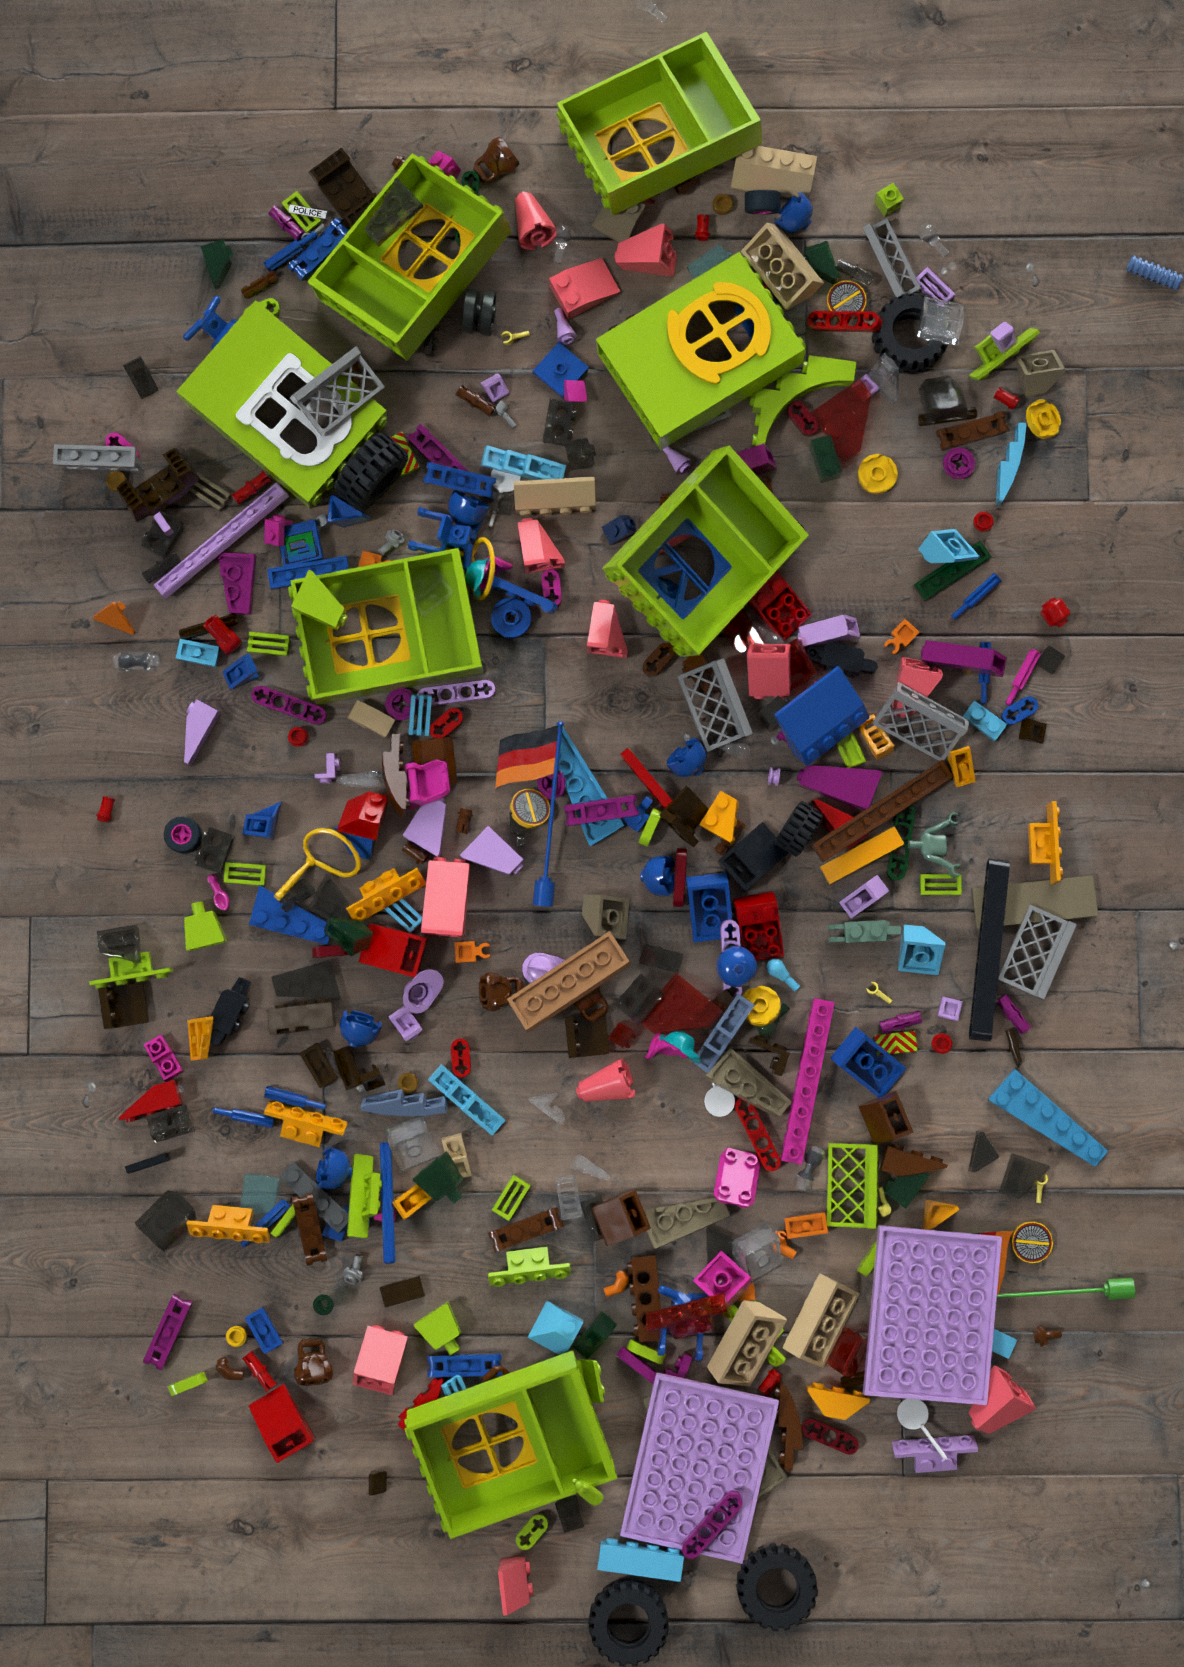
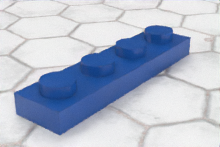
[267,556,349,590]

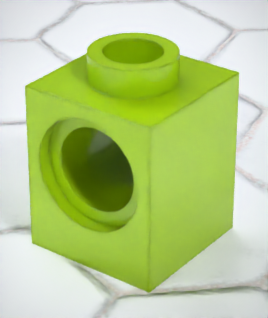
[874,183,904,217]

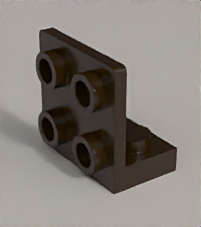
[659,786,709,847]
[98,982,149,1029]
[565,1015,609,1058]
[748,1036,790,1076]

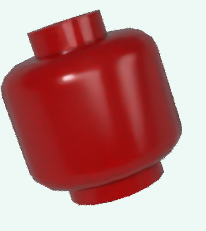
[1040,597,1071,628]

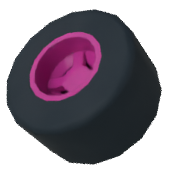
[745,190,780,214]
[163,816,203,854]

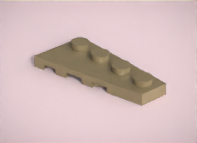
[644,1198,730,1250]

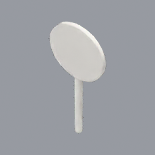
[489,469,521,527]
[704,1083,735,1117]
[897,1399,947,1460]

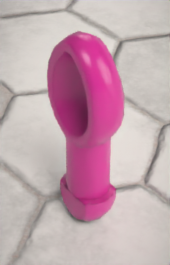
[207,874,230,911]

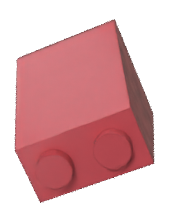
[747,644,791,699]
[353,1325,408,1396]

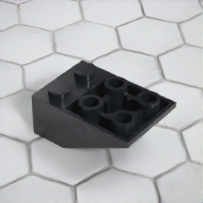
[717,822,789,892]

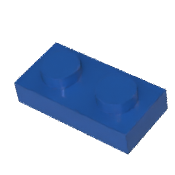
[245,1306,283,1354]

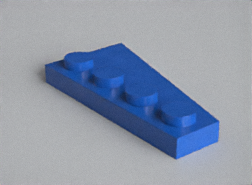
[249,885,333,945]

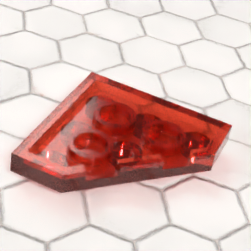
[810,379,871,462]
[637,973,723,1034]

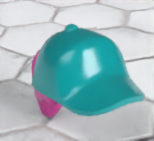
[465,556,513,597]
[645,1031,702,1063]

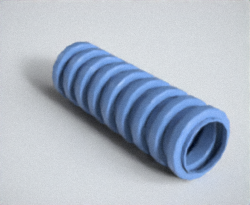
[1126,255,1183,291]

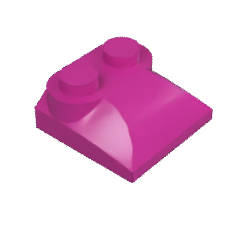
[693,1251,752,1310]

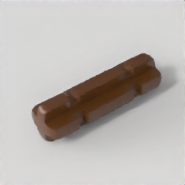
[241,271,278,299]
[714,819,746,856]

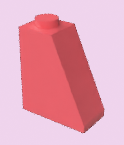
[614,224,677,277]
[518,518,565,574]
[587,600,628,658]
[891,656,943,718]
[968,1366,1036,1434]

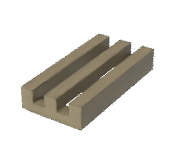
[189,473,231,512]

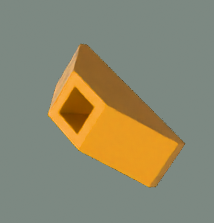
[806,1382,870,1420]

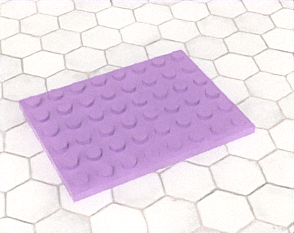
[863,1225,1002,1405]
[620,1372,779,1564]

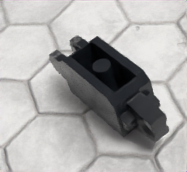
[806,641,878,678]
[210,977,251,1046]

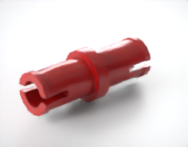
[232,471,271,505]
[242,1350,277,1392]

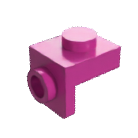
[428,151,461,178]
[264,515,293,546]

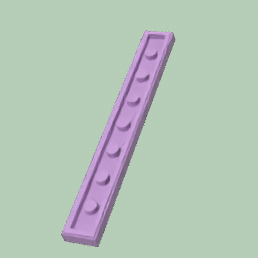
[154,482,289,599]

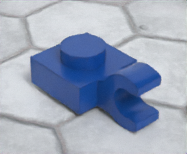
[621,796,653,833]

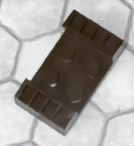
[308,147,377,229]
[117,448,200,522]

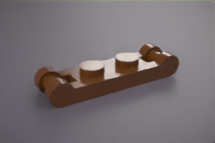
[936,411,1010,451]
[292,1193,327,1266]
[488,1207,564,1252]

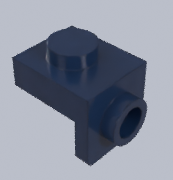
[602,515,637,545]

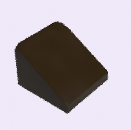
[1019,719,1047,744]
[368,1471,387,1496]

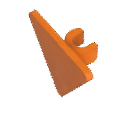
[93,601,135,635]

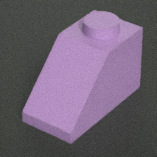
[839,875,889,918]

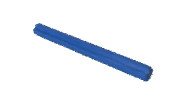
[380,1142,395,1264]

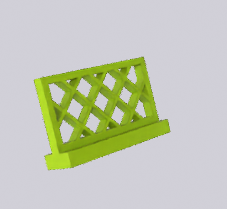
[827,1143,879,1229]

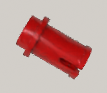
[694,214,710,241]
[993,387,1020,410]
[96,796,115,823]
[758,1368,783,1396]

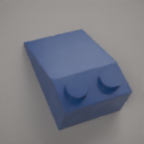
[686,872,733,942]
[830,1027,907,1098]

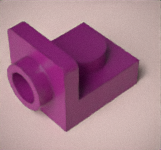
[664,1352,692,1379]

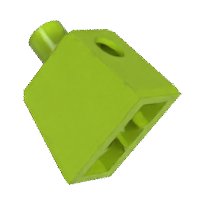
[184,901,227,951]
[414,1301,461,1355]

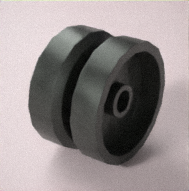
[462,289,496,336]

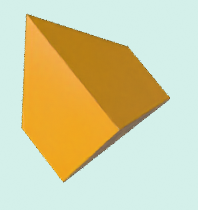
[921,1200,960,1230]

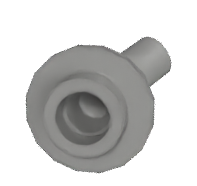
[378,530,405,556]
[342,1254,363,1285]

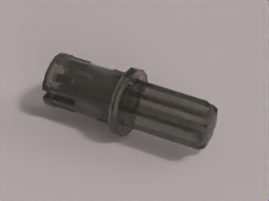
[835,258,874,285]
[142,553,181,584]

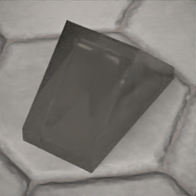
[123,356,159,399]
[968,1131,999,1173]

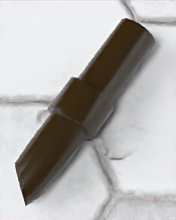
[1005,1028,1023,1067]

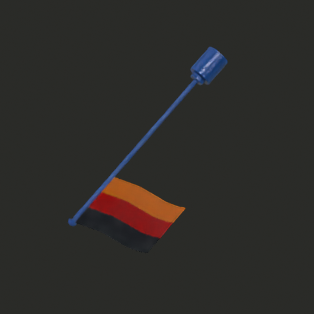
[495,721,564,907]

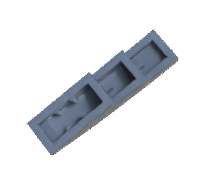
[692,994,755,1073]
[361,1089,448,1116]

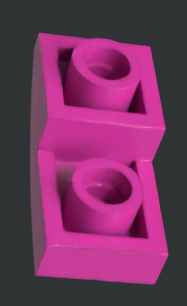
[144,1034,184,1082]

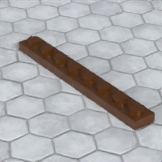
[811,760,954,863]

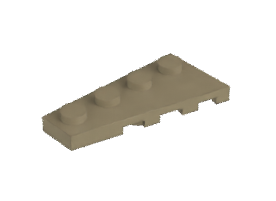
[704,1047,792,1118]

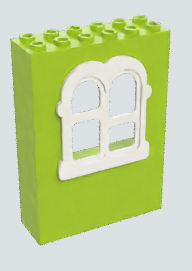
[176,300,387,509]

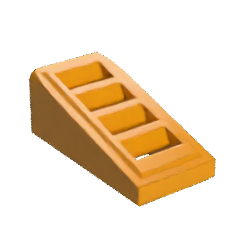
[858,714,894,760]

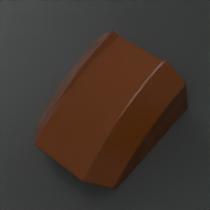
[412,738,457,787]

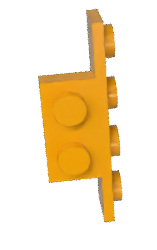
[1028,801,1063,885]
[346,868,426,924]
[264,1101,348,1147]
[186,1205,271,1243]

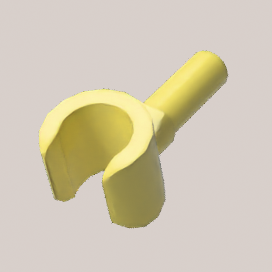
[501,331,530,345]
[866,982,892,1004]
[1034,1174,1048,1203]
[878,1187,891,1217]

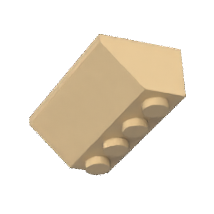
[731,146,817,199]
[741,223,824,310]
[513,477,596,517]
[782,1273,860,1368]
[707,1300,787,1386]

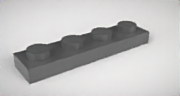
[279,1162,349,1234]

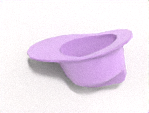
[522,953,565,983]
[403,969,444,1013]

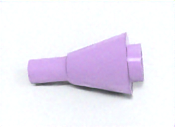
[554,308,577,345]
[662,446,691,474]

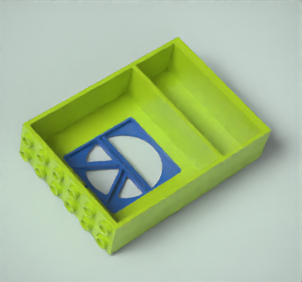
[602,445,809,657]

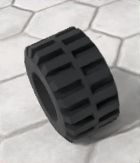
[775,801,823,857]

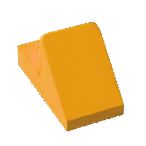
[947,746,976,787]
[392,1180,433,1220]

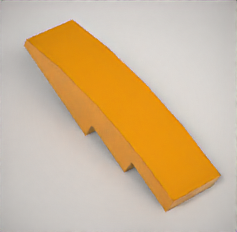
[820,826,904,885]

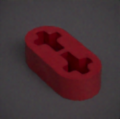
[787,401,818,437]
[312,945,351,958]

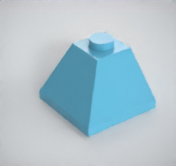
[918,529,980,563]
[898,925,945,975]
[527,1301,583,1355]

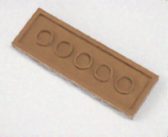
[507,931,632,1033]

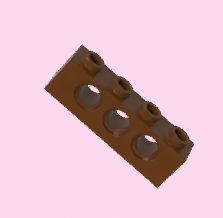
[627,1254,662,1342]

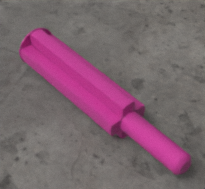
[1005,649,1041,706]

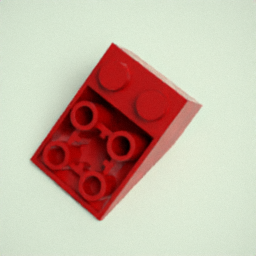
[746,571,812,642]
[733,892,784,961]
[358,923,428,978]
[248,1384,316,1463]

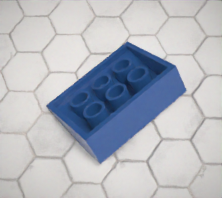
[774,666,870,766]

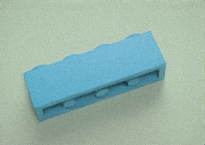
[597,1538,684,1582]

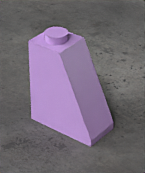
[798,615,861,648]
[403,798,447,857]
[460,826,524,876]

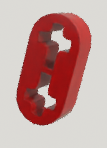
[429,708,463,739]
[451,1039,471,1077]

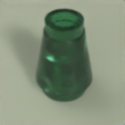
[313,1294,334,1315]

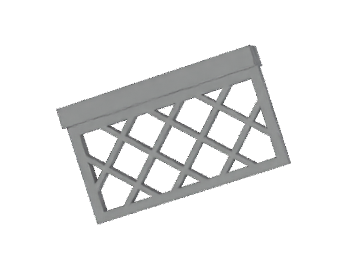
[290,346,385,436]
[53,444,144,472]
[677,658,753,752]
[873,682,969,761]
[998,905,1077,1000]

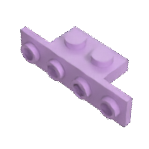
[892,1435,978,1473]

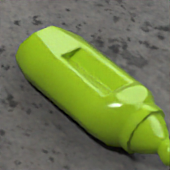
[572,1478,604,1506]

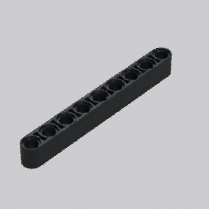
[969,858,1010,1042]

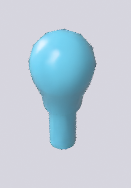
[766,958,800,992]

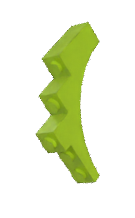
[749,355,856,446]

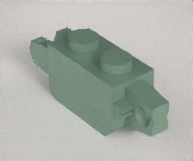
[827,920,901,944]

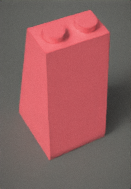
[421,857,470,938]

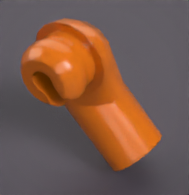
[773,1230,797,1259]
[604,1270,629,1298]

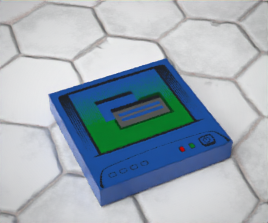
[280,519,324,566]

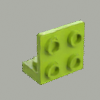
[577,1358,605,1403]

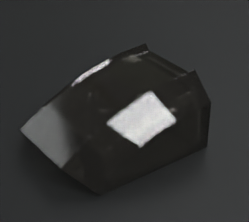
[919,376,968,424]
[135,1190,197,1251]

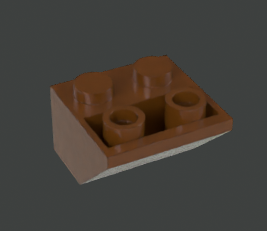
[858,1091,914,1144]
[591,1190,651,1246]

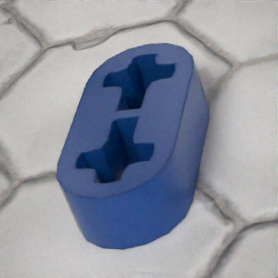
[1001,696,1038,725]

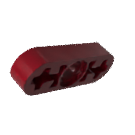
[673,848,687,907]
[801,1417,859,1455]

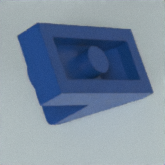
[222,654,258,690]

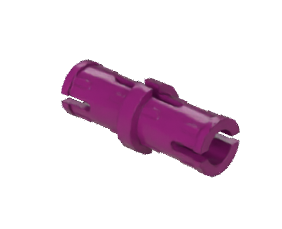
[268,205,305,241]
[996,994,1031,1035]
[879,1010,922,1034]

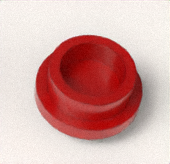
[973,512,994,532]
[288,727,308,747]
[931,1033,952,1054]

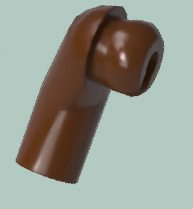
[216,1358,244,1380]

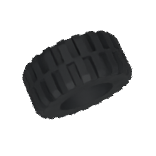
[872,293,951,374]
[334,433,408,511]
[736,1543,818,1631]
[589,1579,669,1667]

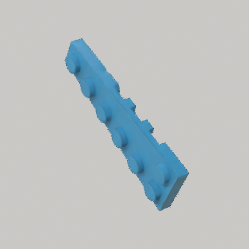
[556,725,624,847]
[987,1069,1108,1167]

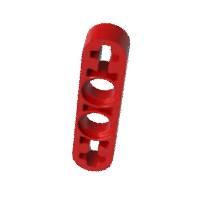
[807,311,882,332]
[620,748,672,809]
[734,1098,781,1171]

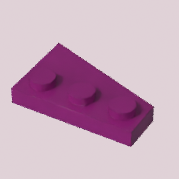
[217,553,257,615]

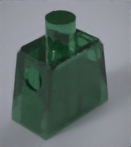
[412,1151,463,1204]

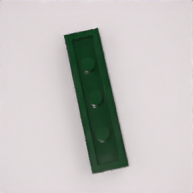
[913,541,991,602]

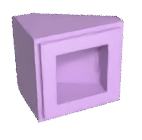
[990,322,1018,353]
[481,373,510,403]

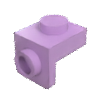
[315,753,340,784]
[389,1006,422,1041]

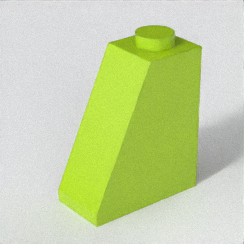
[291,570,348,631]

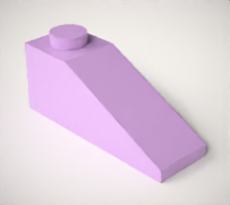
[184,699,221,766]

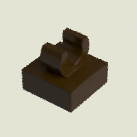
[359,1065,386,1092]

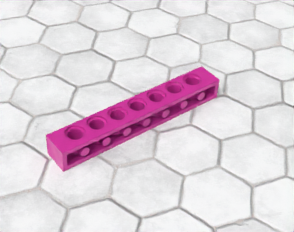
[780,998,835,1165]

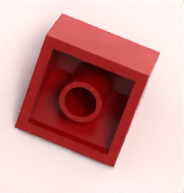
[337,791,388,840]

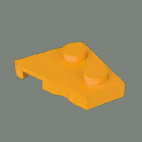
[699,791,739,845]
[187,1017,213,1061]

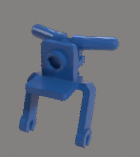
[183,296,238,350]
[408,507,482,571]
[657,1286,712,1361]

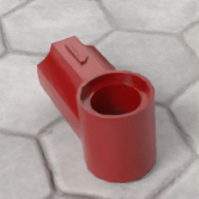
[203,614,243,656]

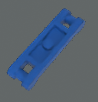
[288,218,350,281]
[423,462,497,498]
[487,576,558,614]
[427,1353,502,1377]

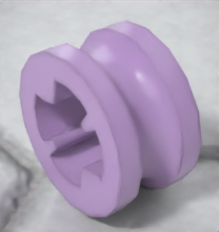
[768,767,780,786]

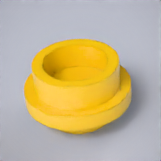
[226,1326,247,1347]

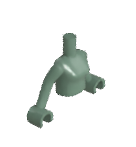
[908,812,961,878]

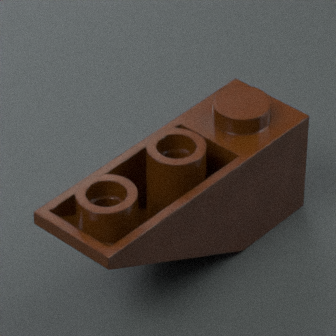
[879,1143,948,1176]

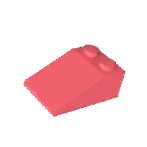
[549,258,621,320]
[498,1556,534,1616]

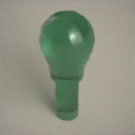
[757,1003,789,1037]

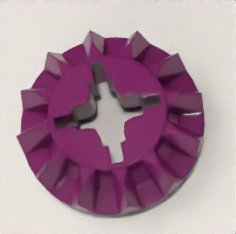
[943,447,975,479]
[385,688,418,721]
[537,770,567,799]

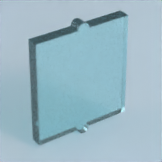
[240,1174,279,1214]

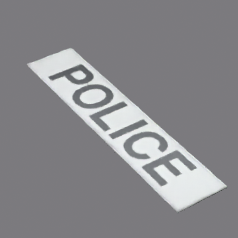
[289,205,327,219]

